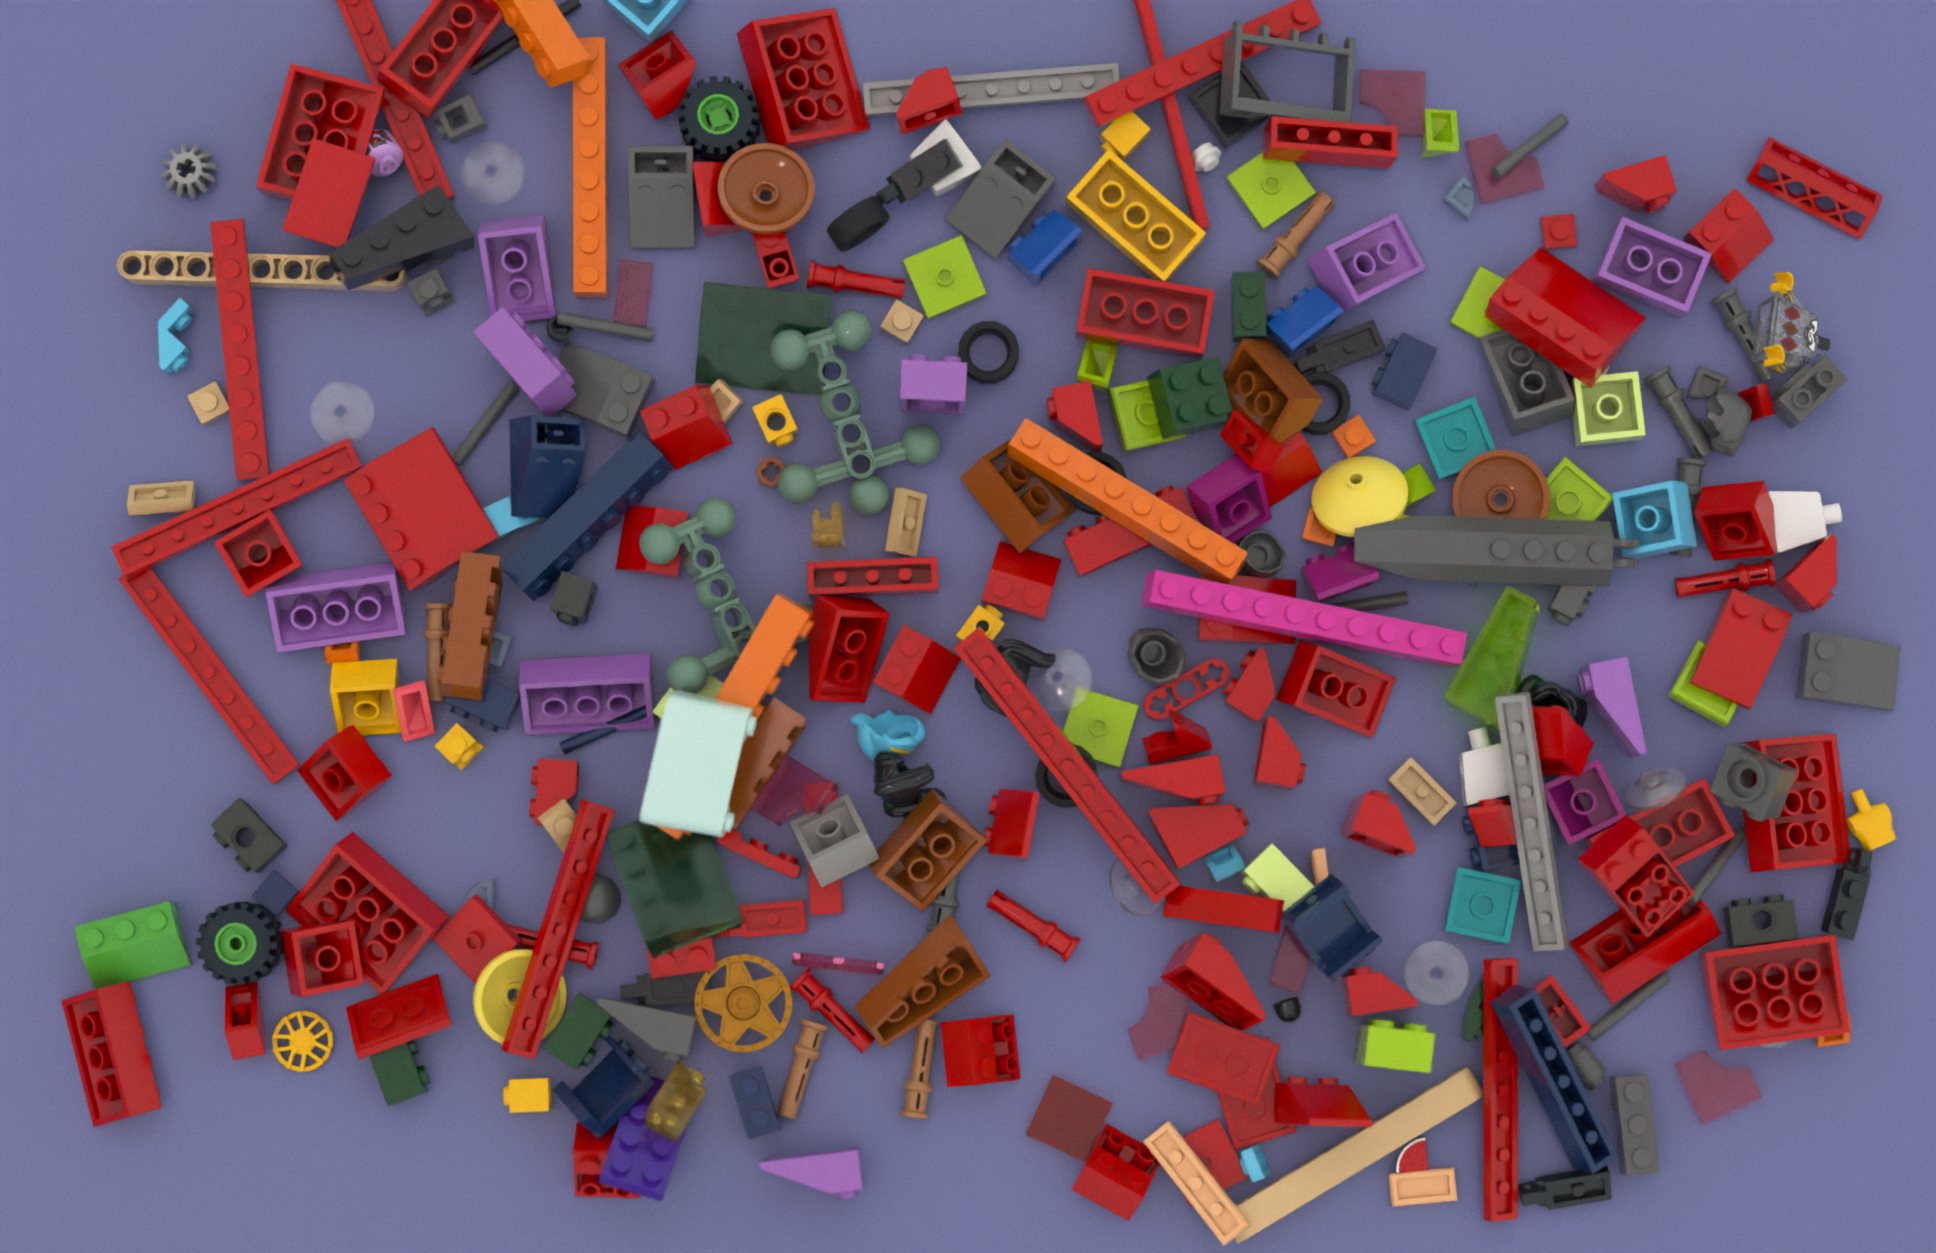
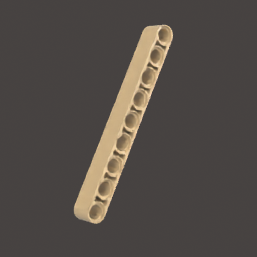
[117,250,408,291]
[1234,1066,1483,1244]

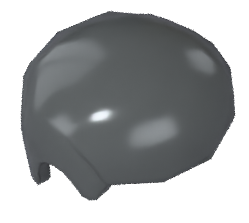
[1238,530,1286,578]
[580,874,621,924]

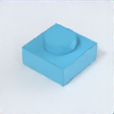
[1202,842,1246,882]
[1240,1143,1271,1182]

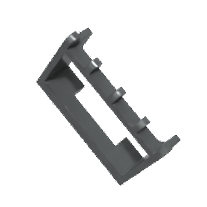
[1219,21,1355,123]

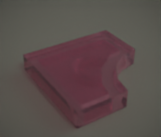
[1359,69,1425,136]
[1465,134,1544,204]
[751,755,839,827]
[792,952,885,975]
[1128,982,1191,1060]
[1674,1051,1762,1124]

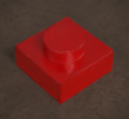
[1540,214,1577,250]
[1738,383,1775,423]

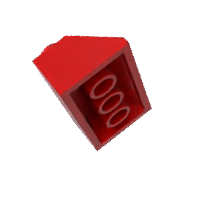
[1340,790,1416,858]
[1569,899,1721,1004]
[62,981,162,1127]

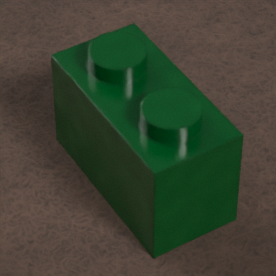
[1230,272,1267,342]
[543,993,615,1070]
[369,1039,431,1106]

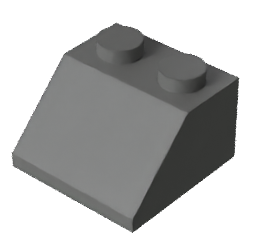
[790,794,880,888]

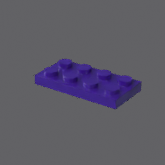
[599,1076,699,1201]

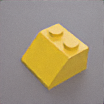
[330,659,401,735]

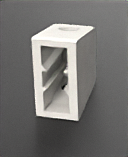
[910,119,982,196]
[1768,491,1842,556]
[1459,727,1509,807]

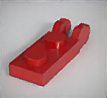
[717,830,803,880]
[714,900,807,938]

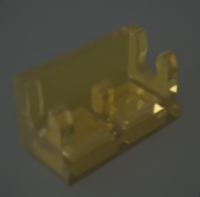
[811,503,845,548]
[645,1061,707,1141]

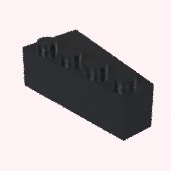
[329,185,474,290]

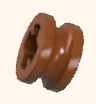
[757,457,785,488]

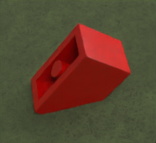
[896,66,962,135]
[224,982,266,1060]

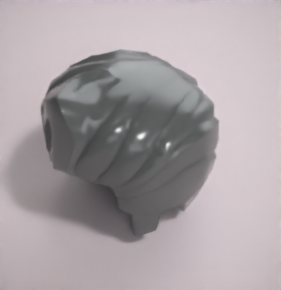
[1697,385,1752,456]
[1127,628,1186,685]

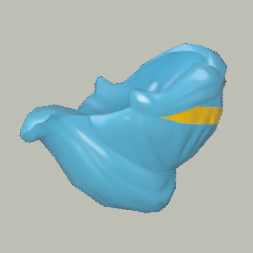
[850,709,926,762]

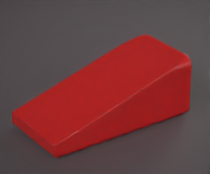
[1220,408,1283,473]

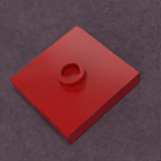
[432,894,522,984]
[1182,1118,1248,1207]

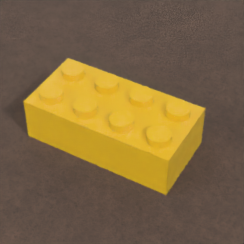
[1065,149,1206,282]

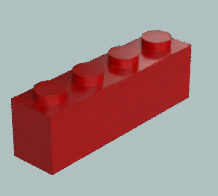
[1263,116,1398,169]
[1063,485,1198,578]
[807,557,938,598]

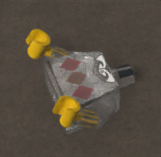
[1752,272,1830,375]

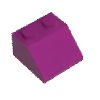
[1186,454,1272,543]
[1300,542,1380,603]
[1544,758,1627,845]

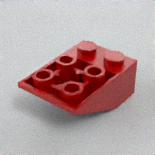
[1578,815,1695,938]

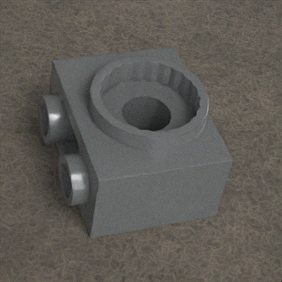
[1772,356,1848,429]
[1710,743,1798,822]

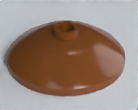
[717,143,815,234]
[1452,450,1550,519]

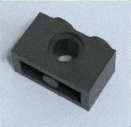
[550,571,598,627]
[211,798,288,873]
[1723,895,1798,947]

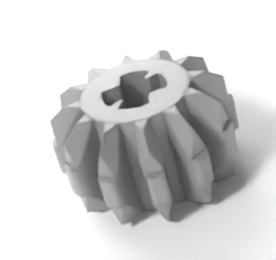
[161,143,217,199]

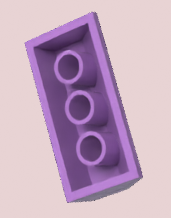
[265,562,406,652]
[519,654,655,735]

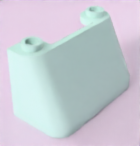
[640,690,757,837]

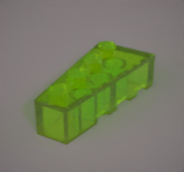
[1443,585,1540,733]

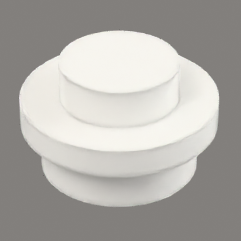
[1191,143,1221,172]

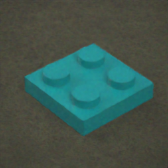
[1414,397,1497,481]
[1444,867,1522,944]

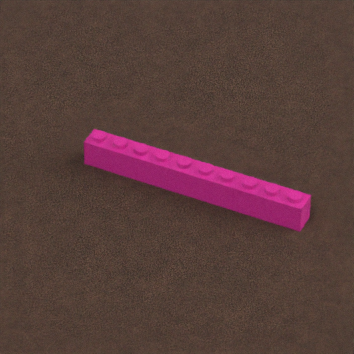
[1141,570,1467,668]

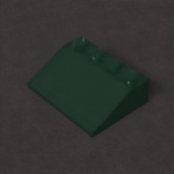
[695,282,833,396]
[606,820,745,959]

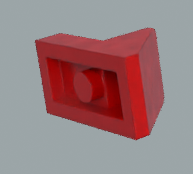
[1142,709,1212,765]

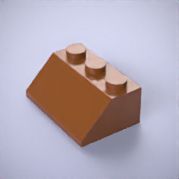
[1223,338,1323,443]
[960,438,1076,553]
[870,789,987,912]

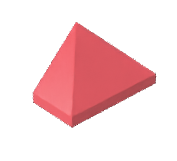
[393,680,435,742]

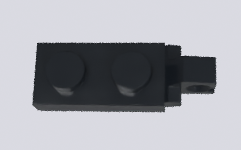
[875,139,964,205]
[1294,320,1385,374]
[1821,848,1873,941]
[620,971,711,1006]
[1518,1165,1612,1210]

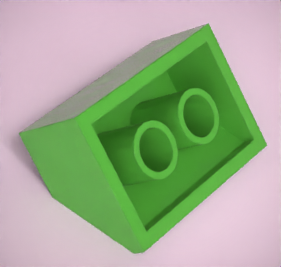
[74,901,192,989]

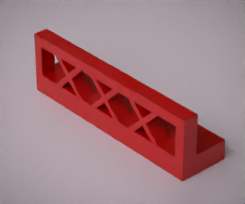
[1746,137,1883,239]

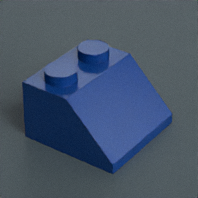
[1008,210,1082,286]
[1266,286,1343,358]

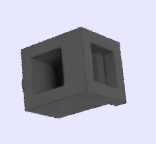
[435,94,488,144]
[408,268,455,317]
[1547,585,1597,626]

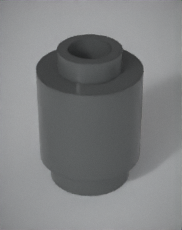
[1566,1041,1606,1091]

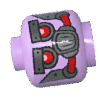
[366,129,403,177]

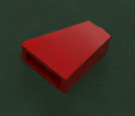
[1147,804,1249,870]

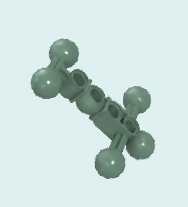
[769,310,941,515]
[639,497,813,697]

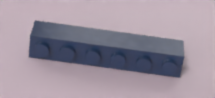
[501,432,673,602]
[1491,985,1618,1174]

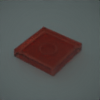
[1026,1075,1112,1162]

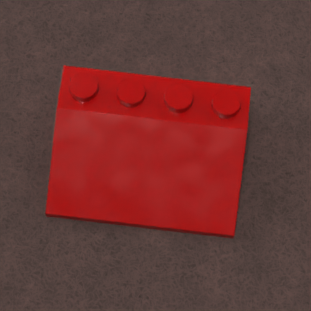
[736,8,870,151]
[256,63,385,201]
[1485,247,1646,388]
[343,427,500,591]
[1735,734,1850,873]
[286,832,450,994]
[1699,935,1850,1050]

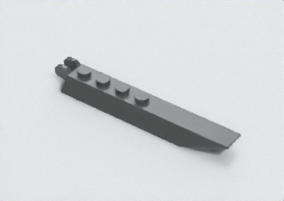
[1354,515,1639,586]

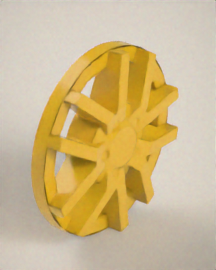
[272,1011,334,1072]

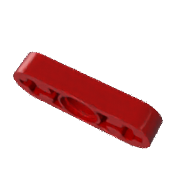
[1143,658,1229,720]

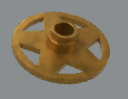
[694,954,793,1052]

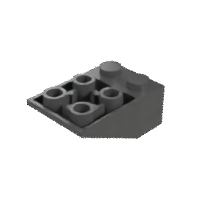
[946,139,1056,259]
[628,146,695,249]

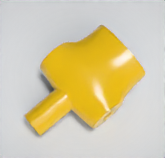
[1847,788,1896,851]

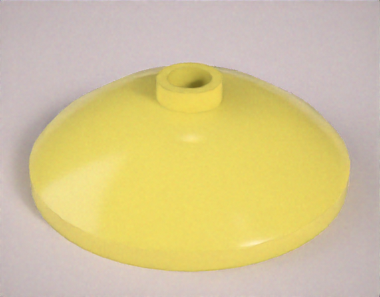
[1311,456,1409,537]
[473,949,567,1044]

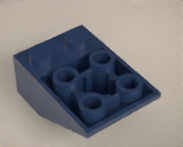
[509,415,586,518]

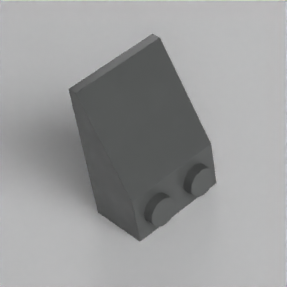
[1479,330,1575,436]
[558,342,655,439]
[1796,632,1900,711]
[597,998,698,1061]

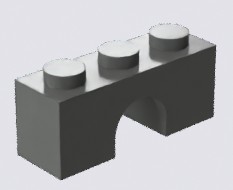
[1610,1073,1660,1176]

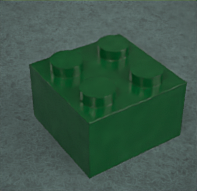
[1147,357,1233,439]

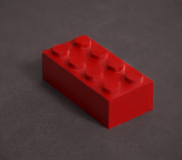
[377,0,505,119]
[1075,268,1215,359]
[1584,778,1735,867]

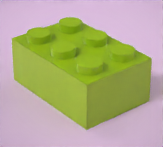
[1355,1019,1435,1073]

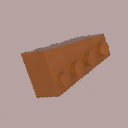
[437,551,503,701]
[729,697,809,830]
[854,914,991,1049]

